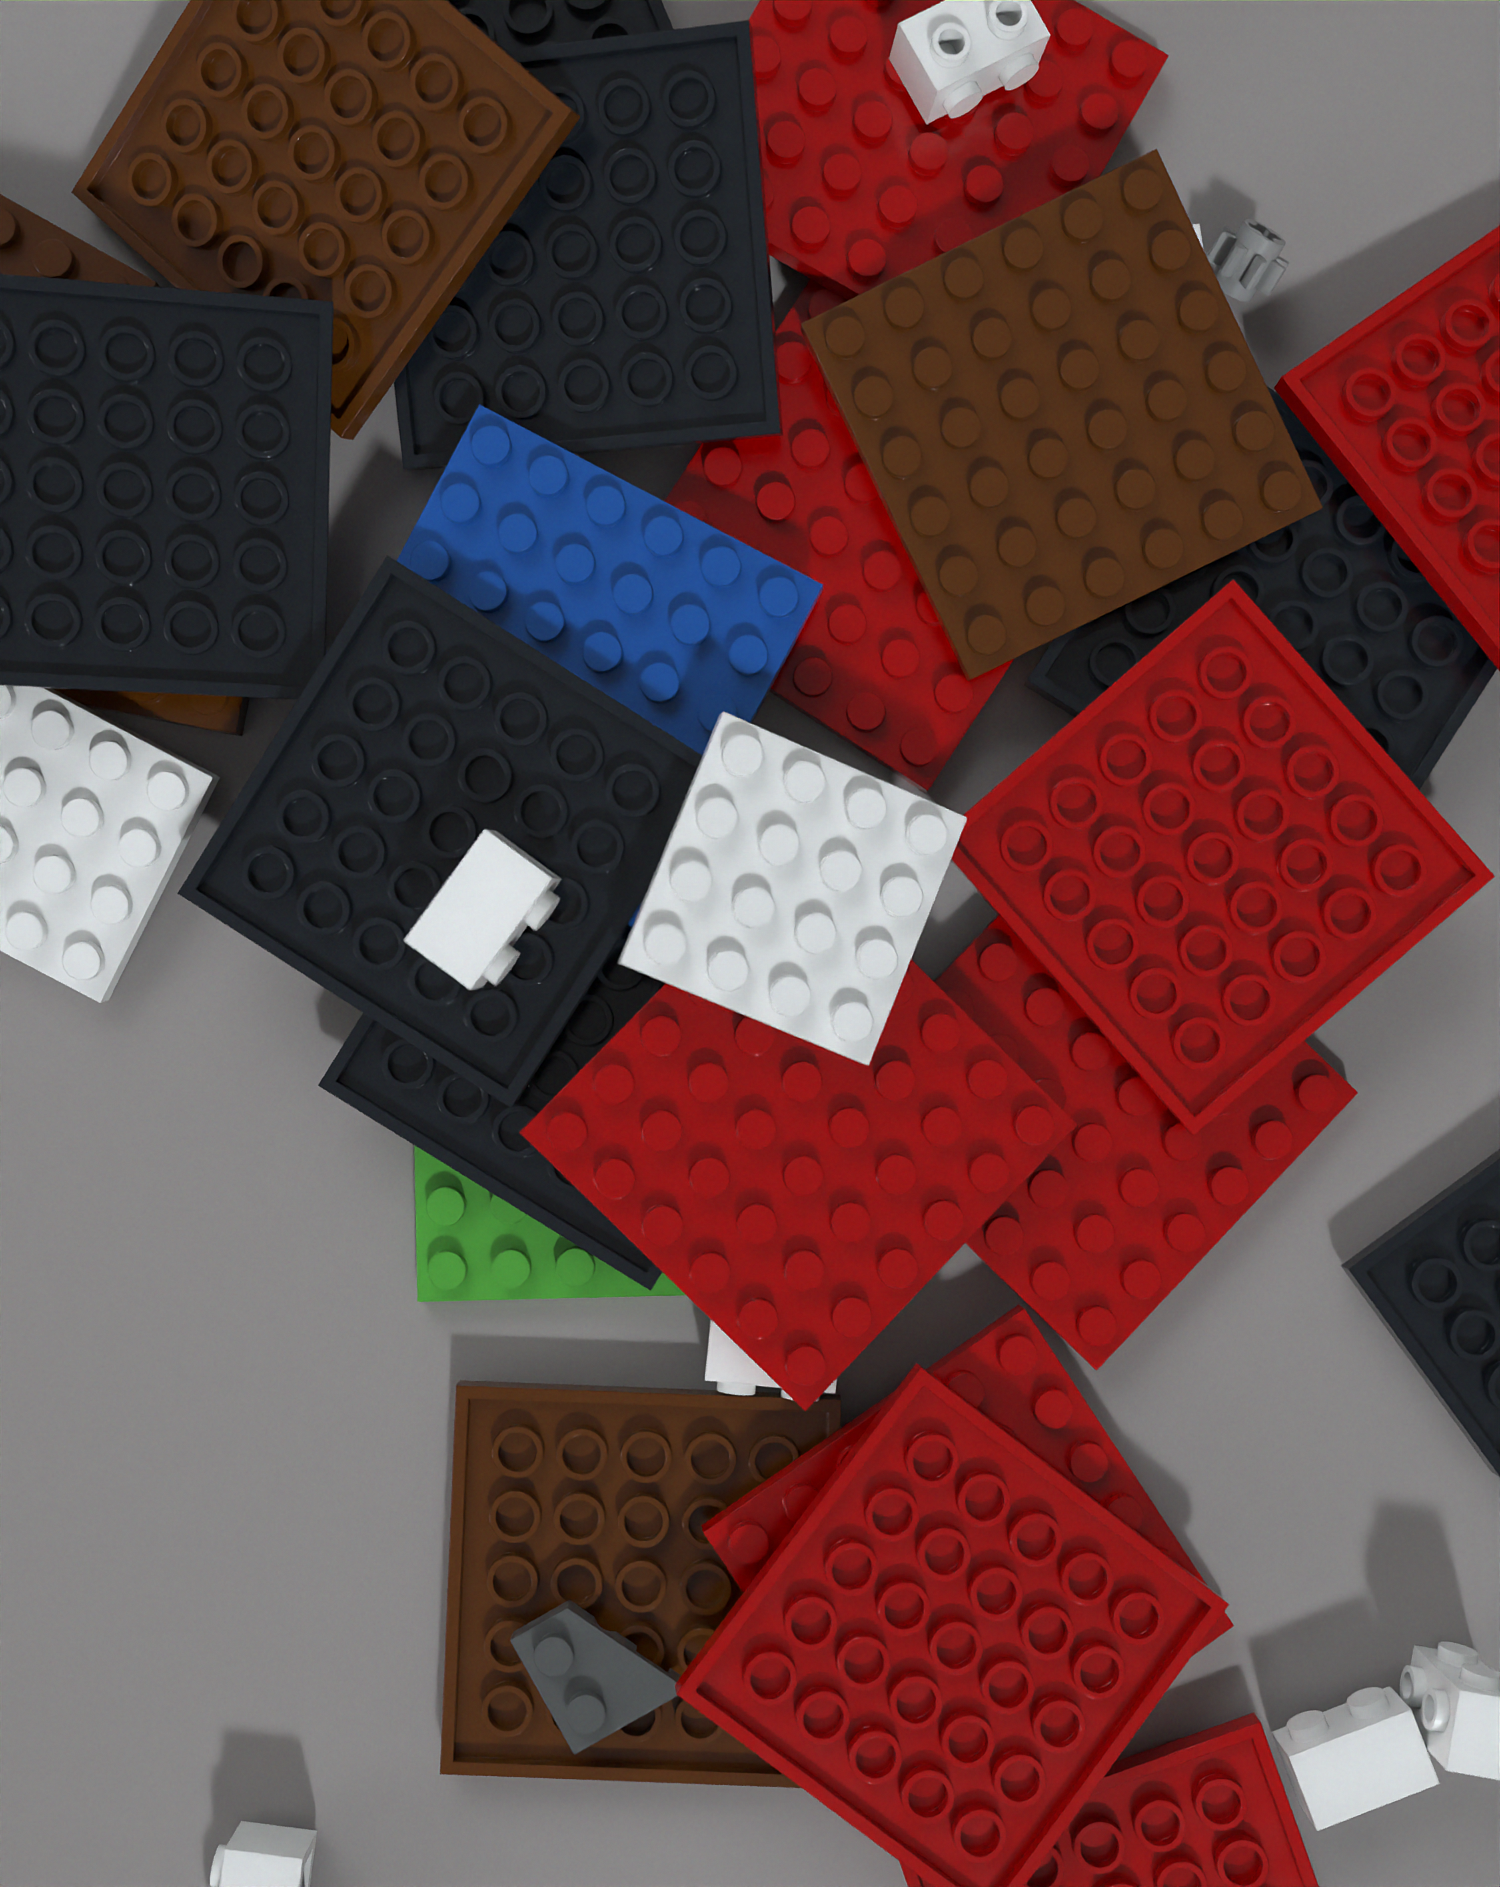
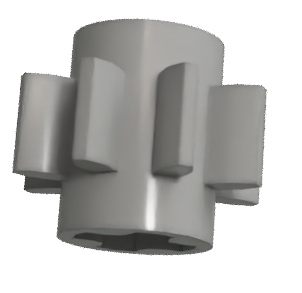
[1207,219,1289,302]

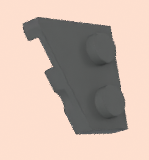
[510,1600,681,1755]

